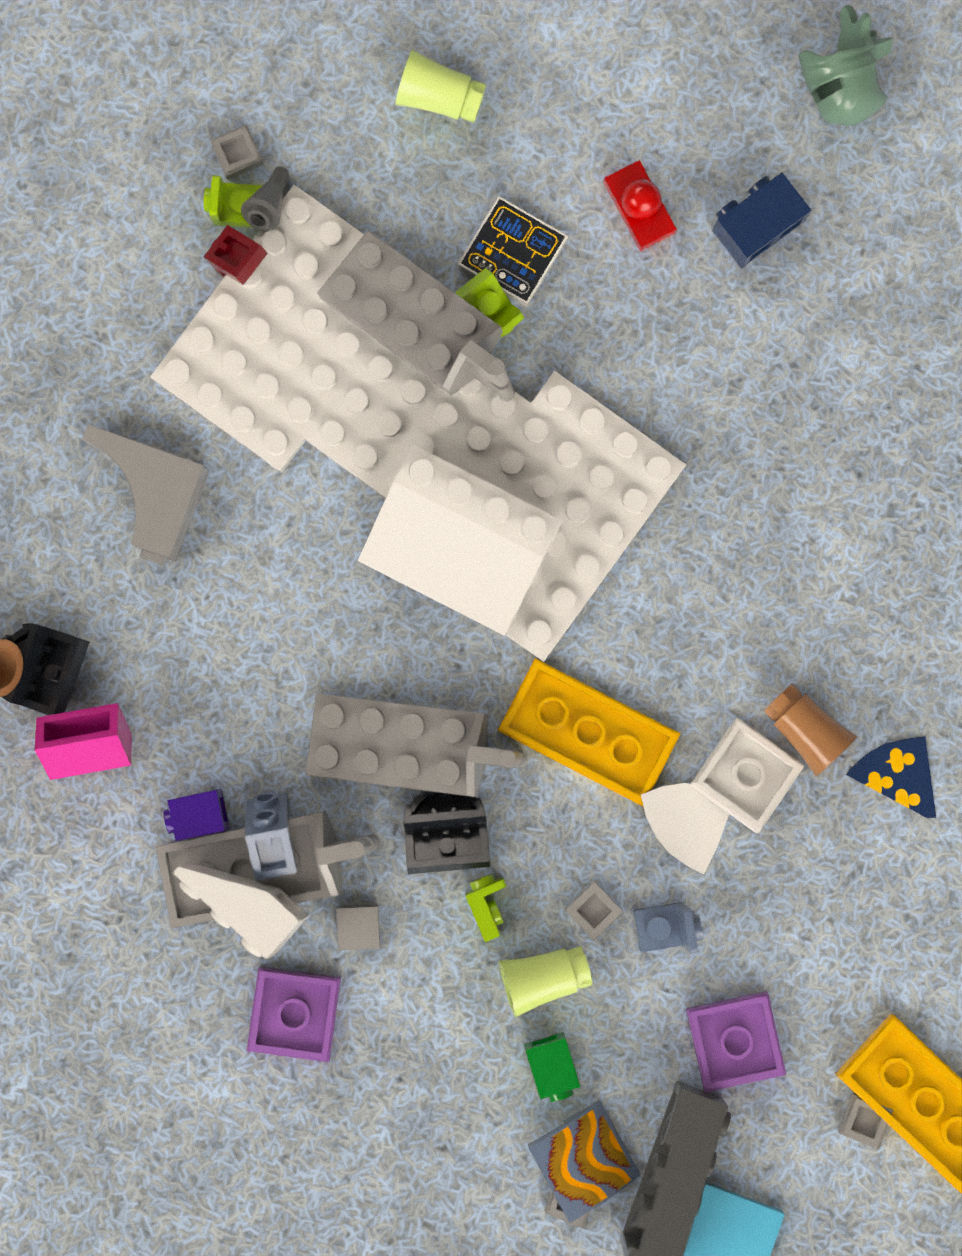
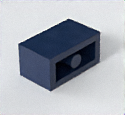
[712,172,812,268]

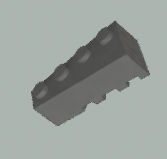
[620,1081,731,1256]

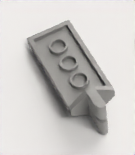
[317,230,515,401]
[305,693,528,797]
[155,811,380,928]

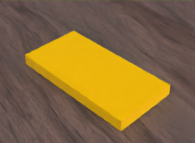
[497,658,681,806]
[835,1014,962,1194]

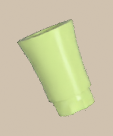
[395,49,486,123]
[498,946,593,1018]

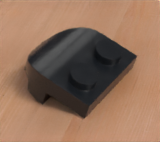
[1,623,90,715]
[403,790,491,874]

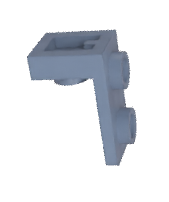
[245,792,297,881]
[633,902,703,953]

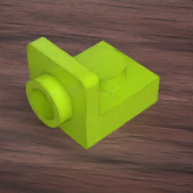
[203,175,263,228]
[455,268,524,339]
[465,873,507,942]

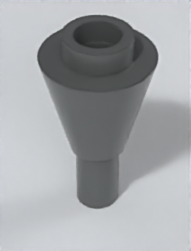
[241,166,289,231]

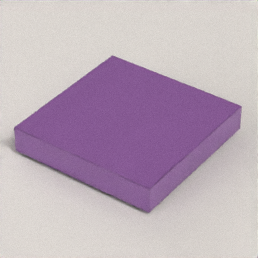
[247,966,341,1062]
[686,991,786,1092]

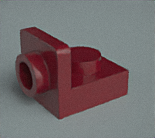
[203,225,268,285]

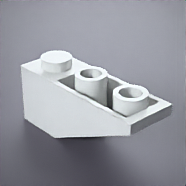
[173,863,309,959]

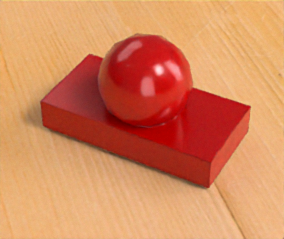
[603,160,677,251]

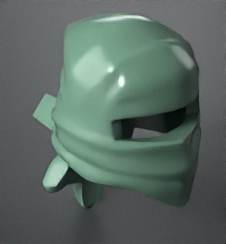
[798,5,893,126]

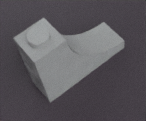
[82,424,209,565]

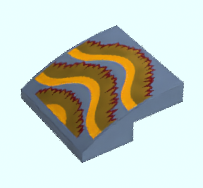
[528,1100,641,1223]

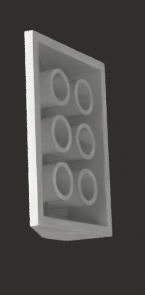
[358,445,563,636]

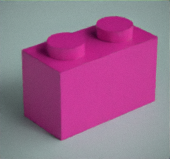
[34,703,132,780]

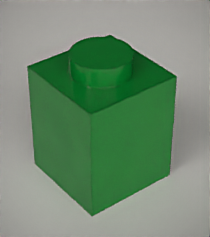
[524,1032,580,1102]

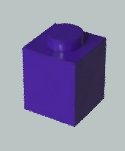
[163,789,230,841]

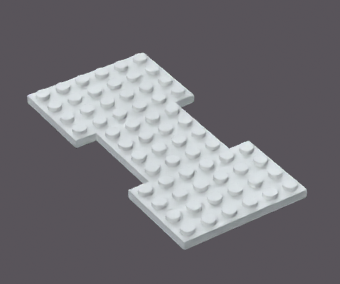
[150,185,686,662]

